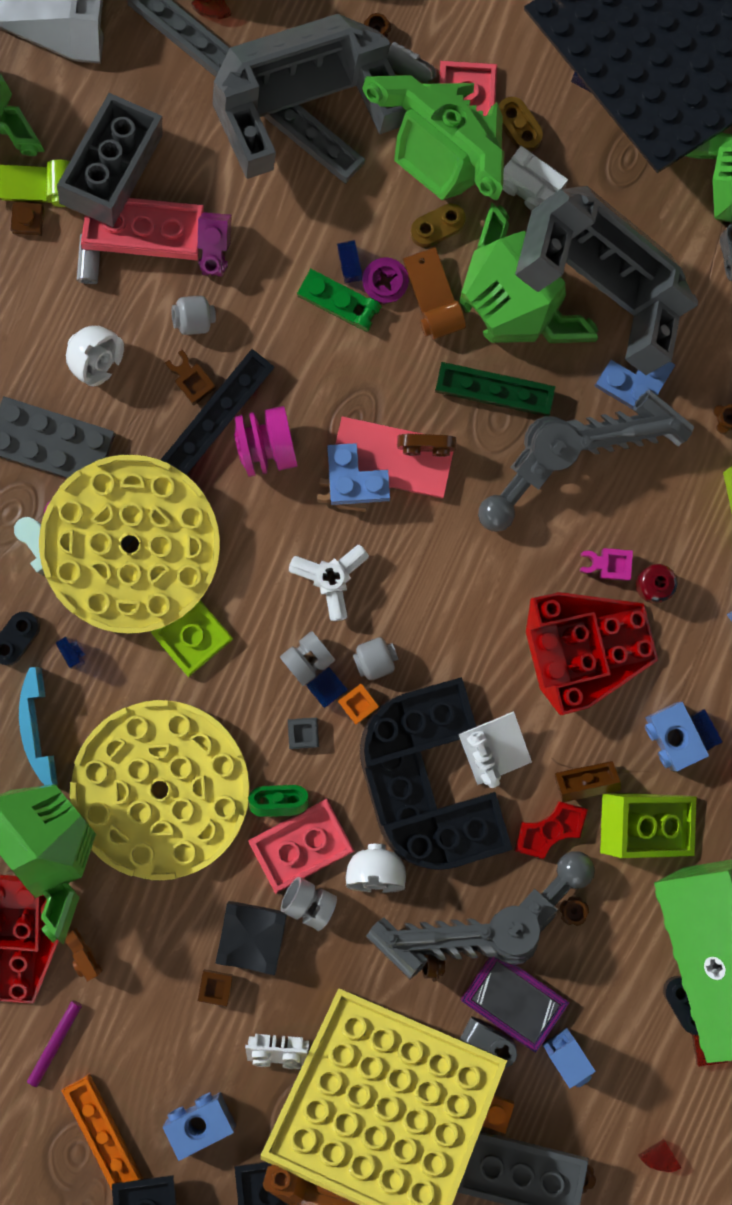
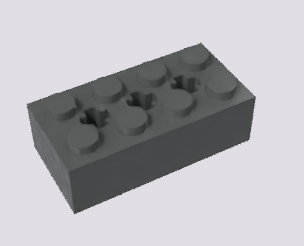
[57,93,163,227]

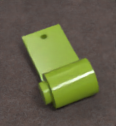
[0,159,70,207]

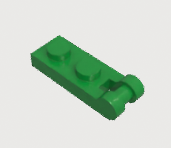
[297,268,382,332]

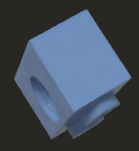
[645,702,709,772]
[542,1028,596,1088]
[162,1092,236,1161]

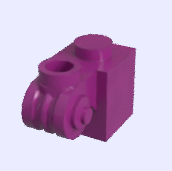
[198,212,232,277]

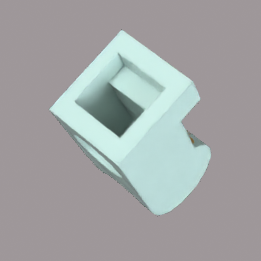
[14,517,44,575]

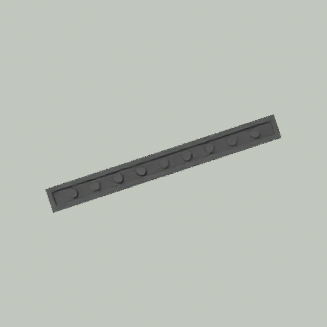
[127,0,365,184]

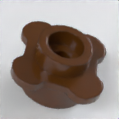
[713,404,732,434]

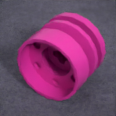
[234,406,298,477]

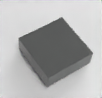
[287,718,319,749]

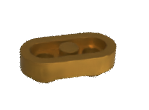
[499,97,543,152]
[411,203,466,248]

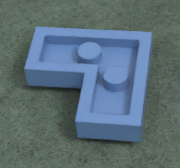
[594,360,675,409]
[327,443,390,505]

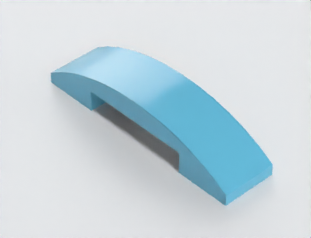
[19,667,58,785]

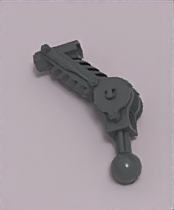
[478,390,694,532]
[366,851,595,980]

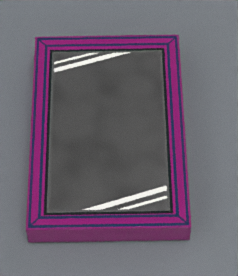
[460,957,569,1053]

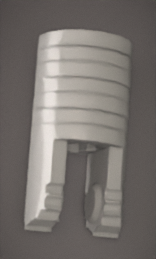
[387,42,437,84]

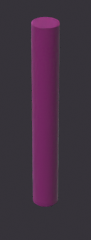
[27,1000,82,1087]

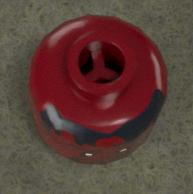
[636,564,678,604]

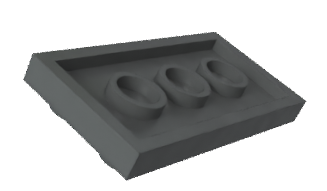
[0,396,116,478]
[457,1131,589,1205]

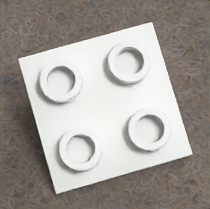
[458,711,532,788]
[245,1034,309,1069]

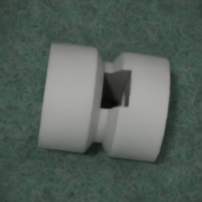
[279,631,336,686]
[281,877,337,931]

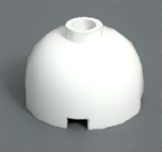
[66,326,124,387]
[346,844,406,893]

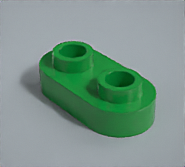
[248,785,309,817]

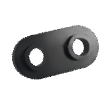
[0,612,40,665]
[663,976,698,1035]

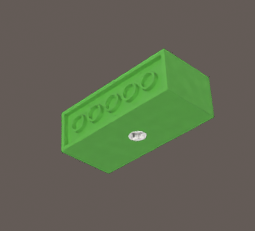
[654,859,732,1063]

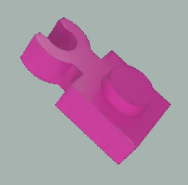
[580,548,633,581]

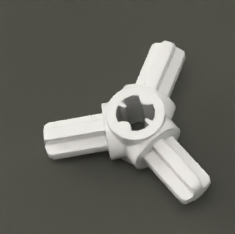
[289,545,369,621]

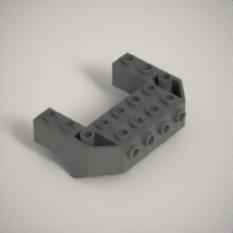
[213,14,407,179]
[515,186,698,375]

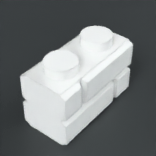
[503,146,568,211]

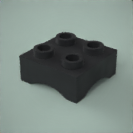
[215,901,287,975]

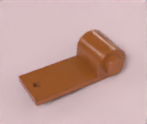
[402,247,466,340]

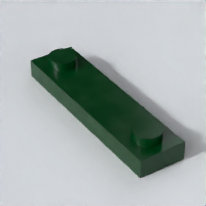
[435,362,556,416]

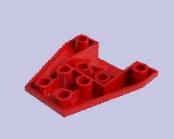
[526,592,658,715]
[0,875,59,1004]

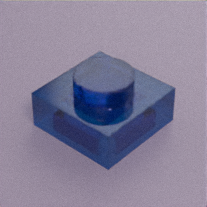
[55,637,86,669]
[306,667,347,709]

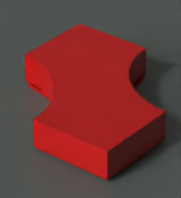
[514,801,588,859]

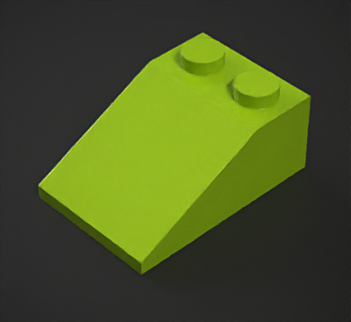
[600,793,697,858]

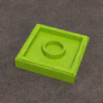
[150,600,234,677]

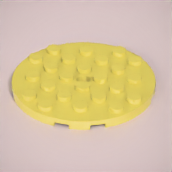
[39,455,220,633]
[70,700,250,880]

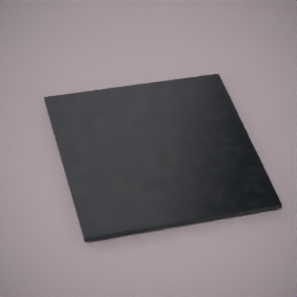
[524,0,732,174]

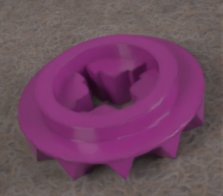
[362,257,409,304]

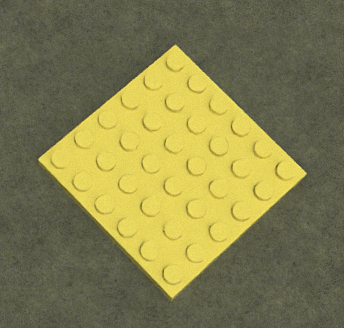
[261,989,507,1205]

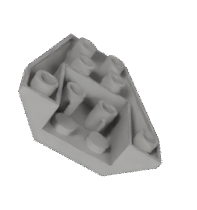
[0,0,104,64]

